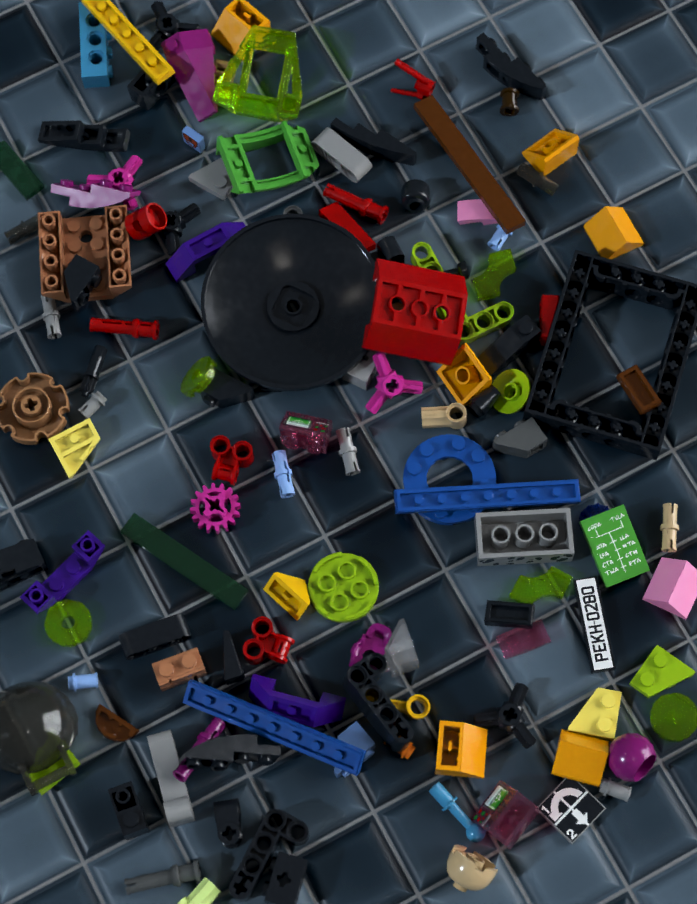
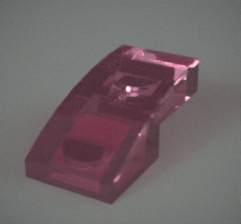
[496,619,551,659]

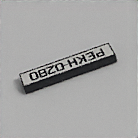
[573,576,616,674]

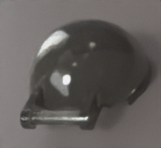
[0,681,78,796]

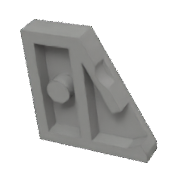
[188,157,233,201]

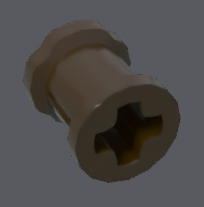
[500,88,520,117]

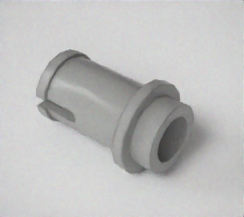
[78,391,107,419]
[599,777,632,802]

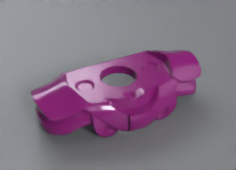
[349,623,392,682]

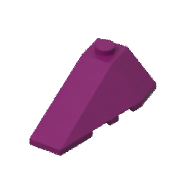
[161,29,218,123]

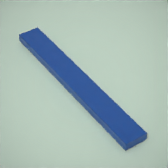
[393,479,581,514]
[183,679,366,776]

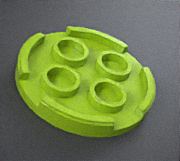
[308,552,379,623]

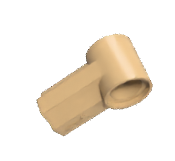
[421,402,467,429]

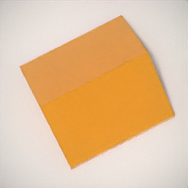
[521,128,580,177]
[583,206,644,260]
[436,343,492,407]
[551,729,609,787]

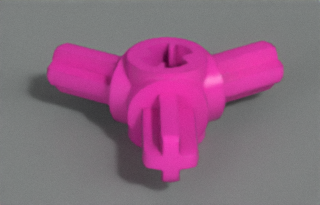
[87,155,143,211]
[365,352,423,414]

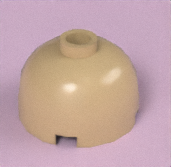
[447,844,498,892]

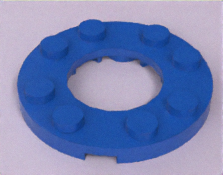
[403,434,496,525]

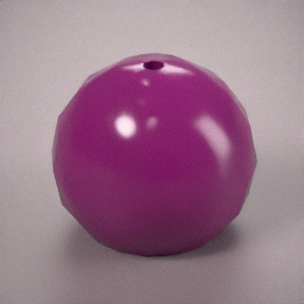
[607,733,656,782]

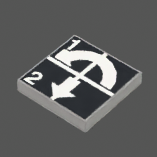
[536,778,606,845]

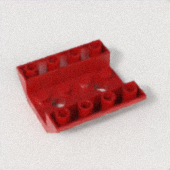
[362,258,468,366]

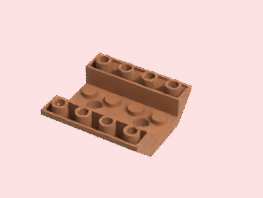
[38,204,132,303]

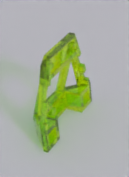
[212,25,303,122]

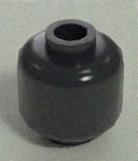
[401,179,430,213]

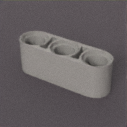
[311,127,373,183]

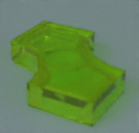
[473,249,516,301]
[509,566,573,604]

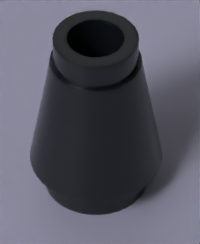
[467,385,501,419]

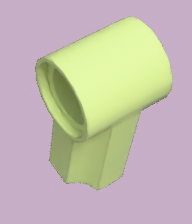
[177,877,221,904]

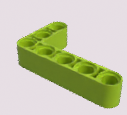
[410,242,514,346]

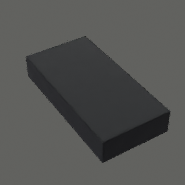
[484,600,535,629]

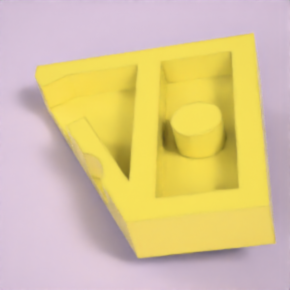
[48,418,101,479]
[568,687,622,741]

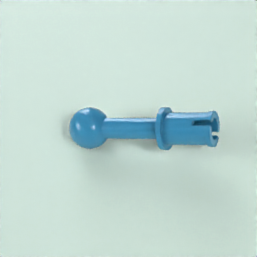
[428,781,486,842]

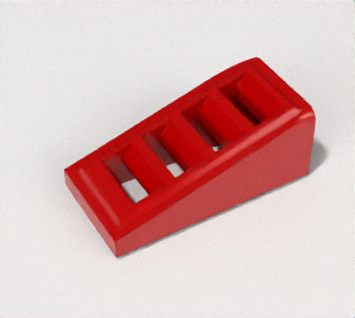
[540,295,560,346]

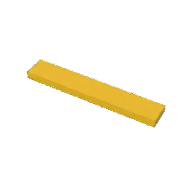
[81,0,175,85]

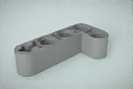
[147,729,195,828]

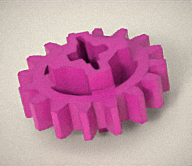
[190,483,241,534]

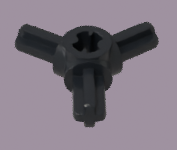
[149,1,200,51]
[160,203,201,256]
[473,683,536,749]

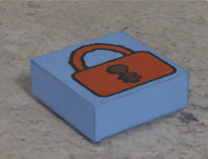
[182,126,205,153]

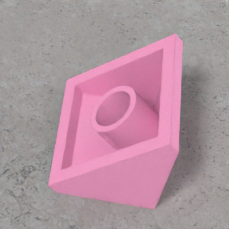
[642,557,697,620]

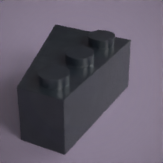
[0,538,48,592]

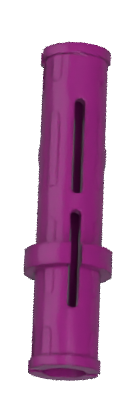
[173,717,226,782]

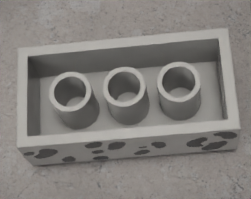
[474,508,574,566]

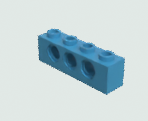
[79,2,114,88]

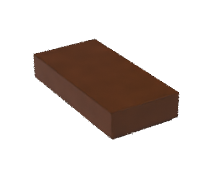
[616,364,662,415]

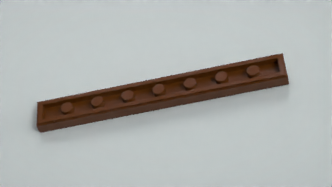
[414,95,526,235]

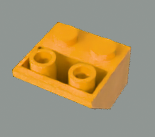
[211,0,271,61]
[435,720,488,779]

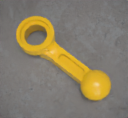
[365,694,430,720]

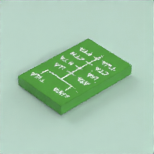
[579,504,650,588]

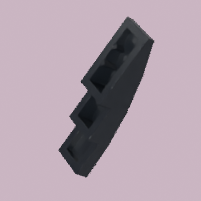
[331,118,416,166]
[38,120,131,152]

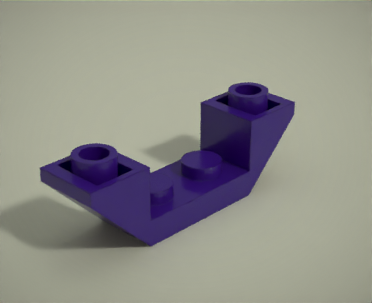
[166,222,246,282]
[20,530,105,614]
[249,674,346,727]

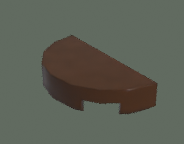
[95,704,140,742]

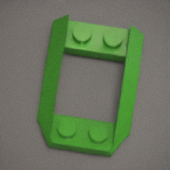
[216,121,320,194]

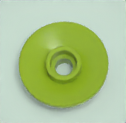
[492,369,531,414]

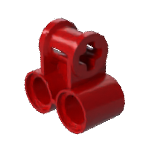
[210,435,254,485]
[243,616,295,665]

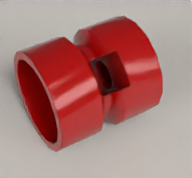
[125,202,167,241]

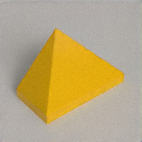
[263,572,310,620]

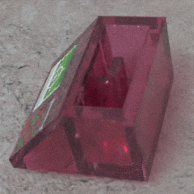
[279,411,333,454]
[471,780,540,850]

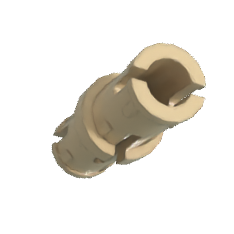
[660,503,679,552]

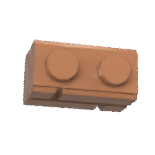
[152,647,207,691]

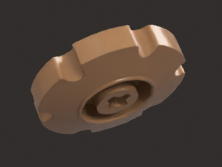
[0,372,70,445]

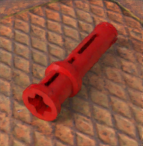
[323,183,389,225]
[89,317,160,340]

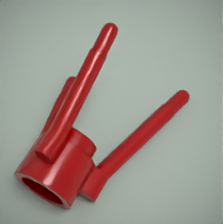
[391,59,436,100]

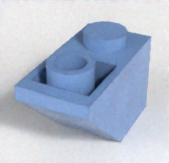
[334,721,375,779]

